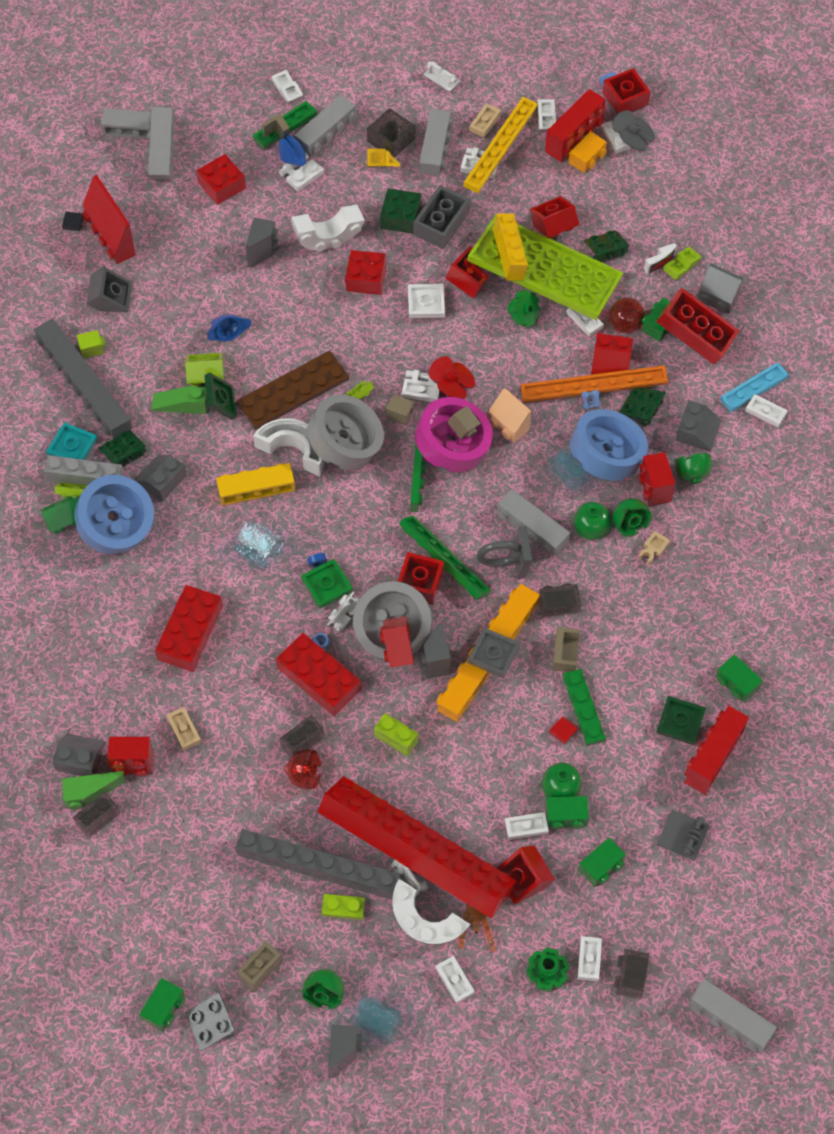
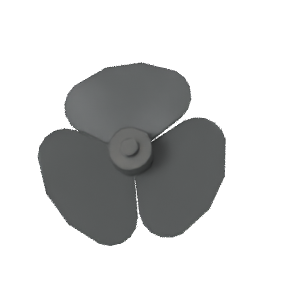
[612,110,655,151]

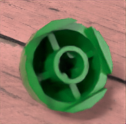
[674,453,712,484]
[613,498,652,537]
[574,502,611,540]
[541,762,582,797]
[301,968,344,1009]

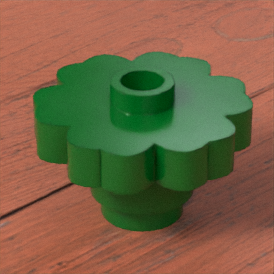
[507,290,540,327]
[526,948,569,992]

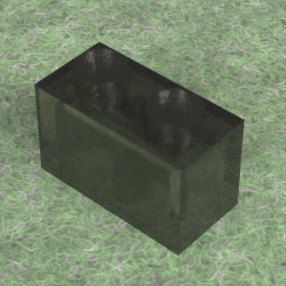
[539,583,581,617]
[280,715,325,761]
[73,791,120,840]
[613,949,649,1000]

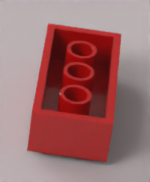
[545,89,606,162]
[656,287,740,365]
[155,584,223,672]
[276,633,361,716]
[684,705,749,795]

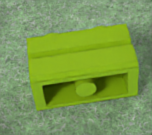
[374,713,419,757]

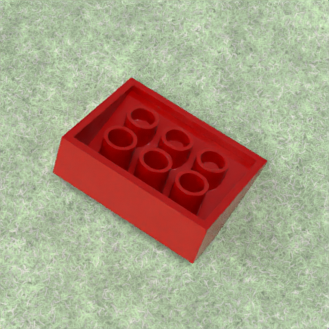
[82,174,136,264]

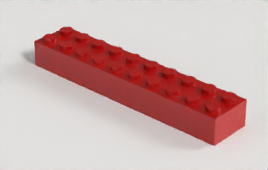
[317,776,517,919]

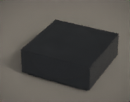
[62,212,83,231]

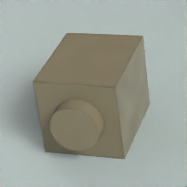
[384,394,414,425]
[447,406,481,440]

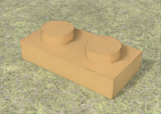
[469,103,501,137]
[166,707,201,751]

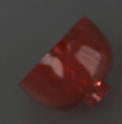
[609,297,645,334]
[285,749,321,790]

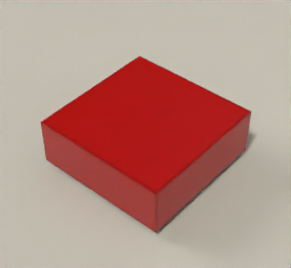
[549,716,578,745]

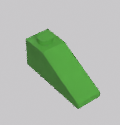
[151,386,208,414]
[62,771,126,810]

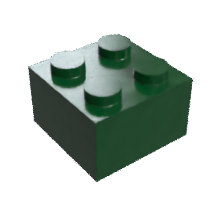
[380,188,422,234]

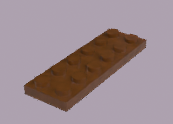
[236,350,349,430]

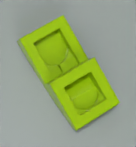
[663,247,702,280]

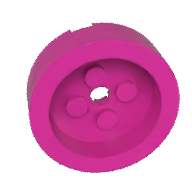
[415,397,493,472]

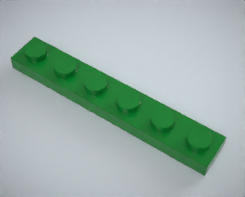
[399,516,491,599]

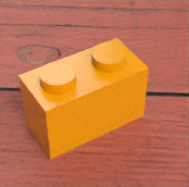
[568,131,607,173]

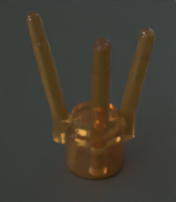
[459,904,495,952]

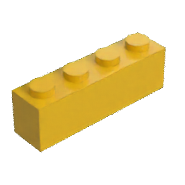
[493,213,528,280]
[216,463,295,505]

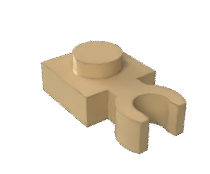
[639,531,670,565]

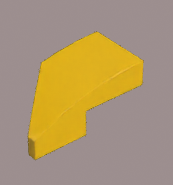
[367,149,400,166]

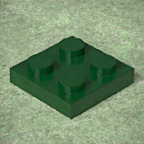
[204,372,237,419]
[656,696,706,745]

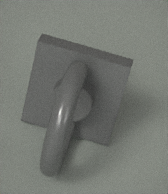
[477,526,532,579]

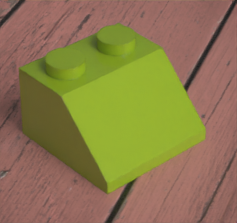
[185,352,224,386]

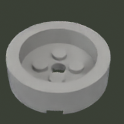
[306,394,384,470]
[353,581,433,660]

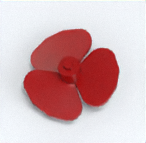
[428,356,475,399]

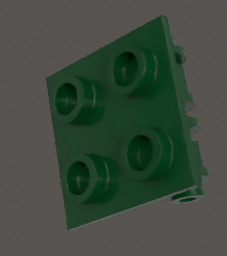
[584,230,630,262]
[619,388,666,426]
[98,430,146,467]

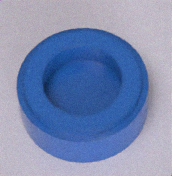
[307,553,327,568]

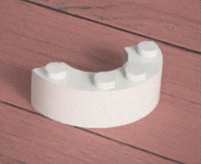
[291,205,365,252]
[253,418,324,477]
[393,879,471,944]

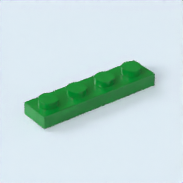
[253,100,317,150]
[410,445,426,512]
[562,669,606,746]

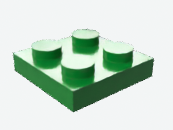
[301,559,353,609]

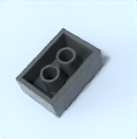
[413,185,470,249]

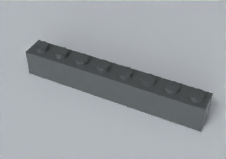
[34,318,132,439]
[235,829,400,900]

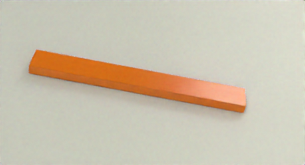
[520,365,668,403]

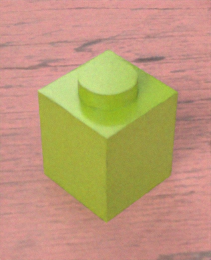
[77,330,106,359]

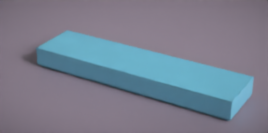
[720,362,789,412]

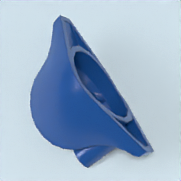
[279,135,306,167]
[207,314,252,341]

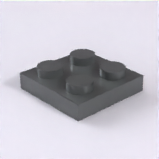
[468,628,520,679]

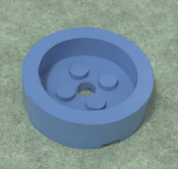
[570,409,648,481]
[74,475,154,554]

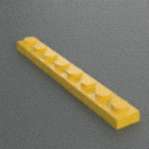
[463,97,538,194]

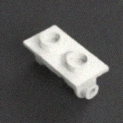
[423,61,460,92]
[327,592,359,631]
[391,860,429,896]

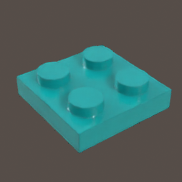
[46,422,98,460]

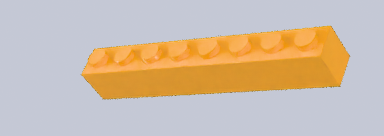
[436,583,540,722]

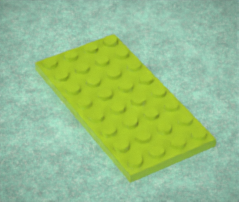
[467,214,623,321]

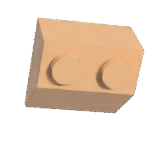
[488,388,531,443]

